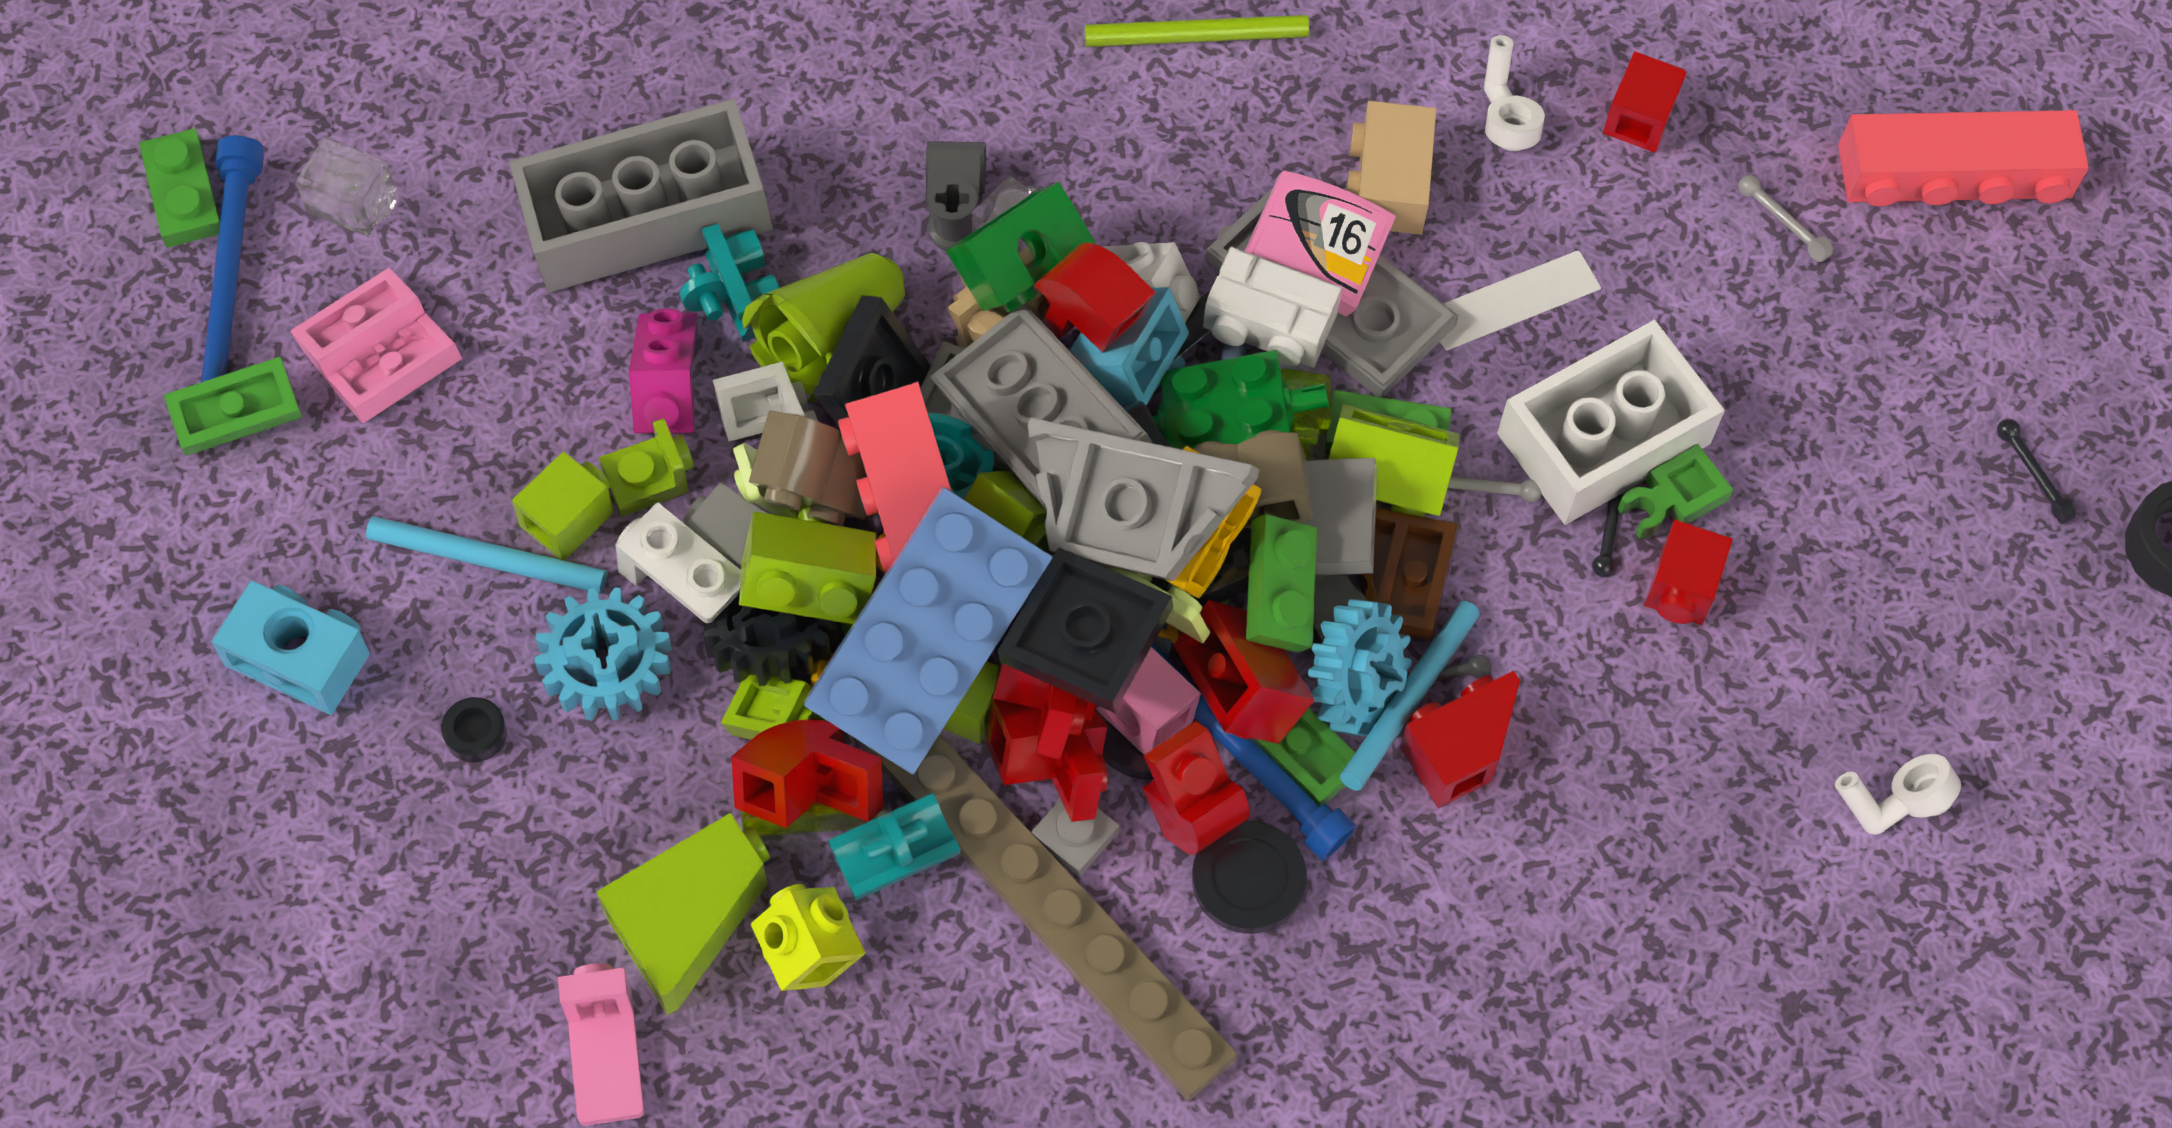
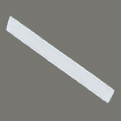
[1438,251,1601,352]

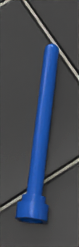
[201,135,265,382]
[1152,643,1358,862]

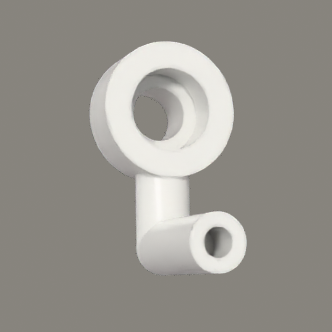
[1484,35,1545,151]
[1835,754,1961,835]

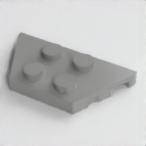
[1027,417,1260,581]

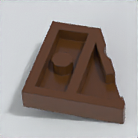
[1357,508,1458,641]

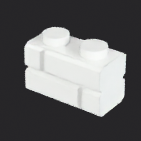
[1203,247,1343,368]

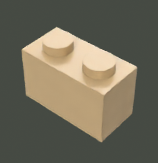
[1346,101,1436,235]

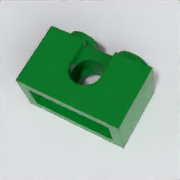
[945,182,1096,312]

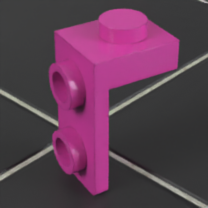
[629,308,698,433]

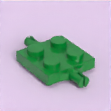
[1152,350,1330,450]

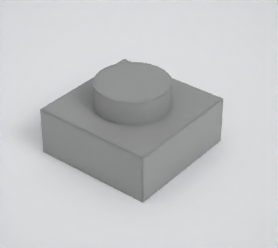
[1031,799,1120,878]

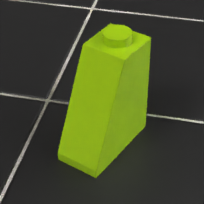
[596,813,770,1016]

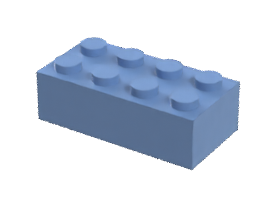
[804,487,1053,774]

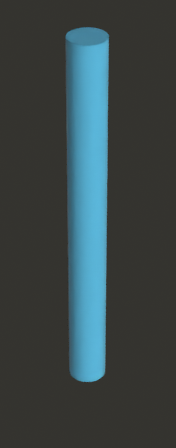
[366,516,608,594]
[1340,601,1480,791]

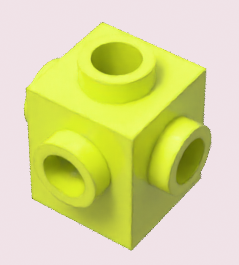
[751,884,866,991]

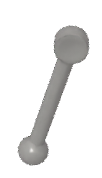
[1738,175,1833,262]
[1448,477,1542,503]

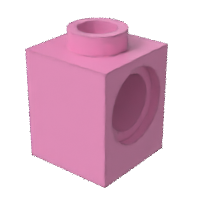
[1096,647,1201,754]

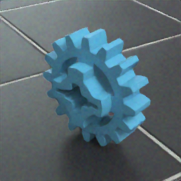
[534,587,672,721]
[1308,599,1412,737]

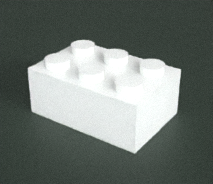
[1497,320,1725,525]

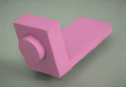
[558,963,645,1126]

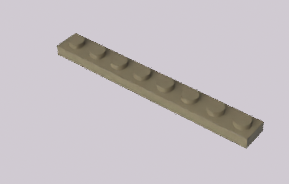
[853,734,1238,1103]

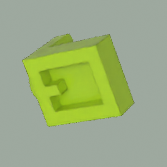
[598,418,694,517]
[721,675,827,740]

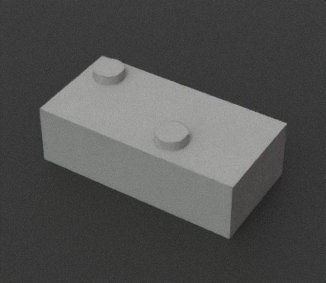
[509,99,773,293]

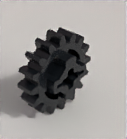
[703,592,839,686]

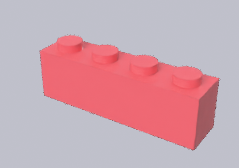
[1838,110,2089,207]
[838,382,952,574]

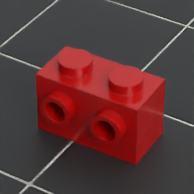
[1173,600,1315,744]

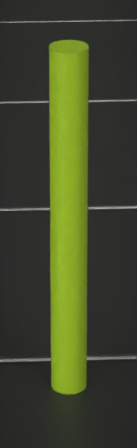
[1084,15,1309,47]

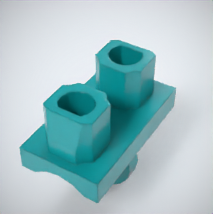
[679,223,779,342]
[828,793,961,901]

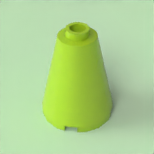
[742,253,905,402]

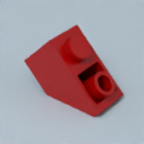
[1400,670,1520,808]

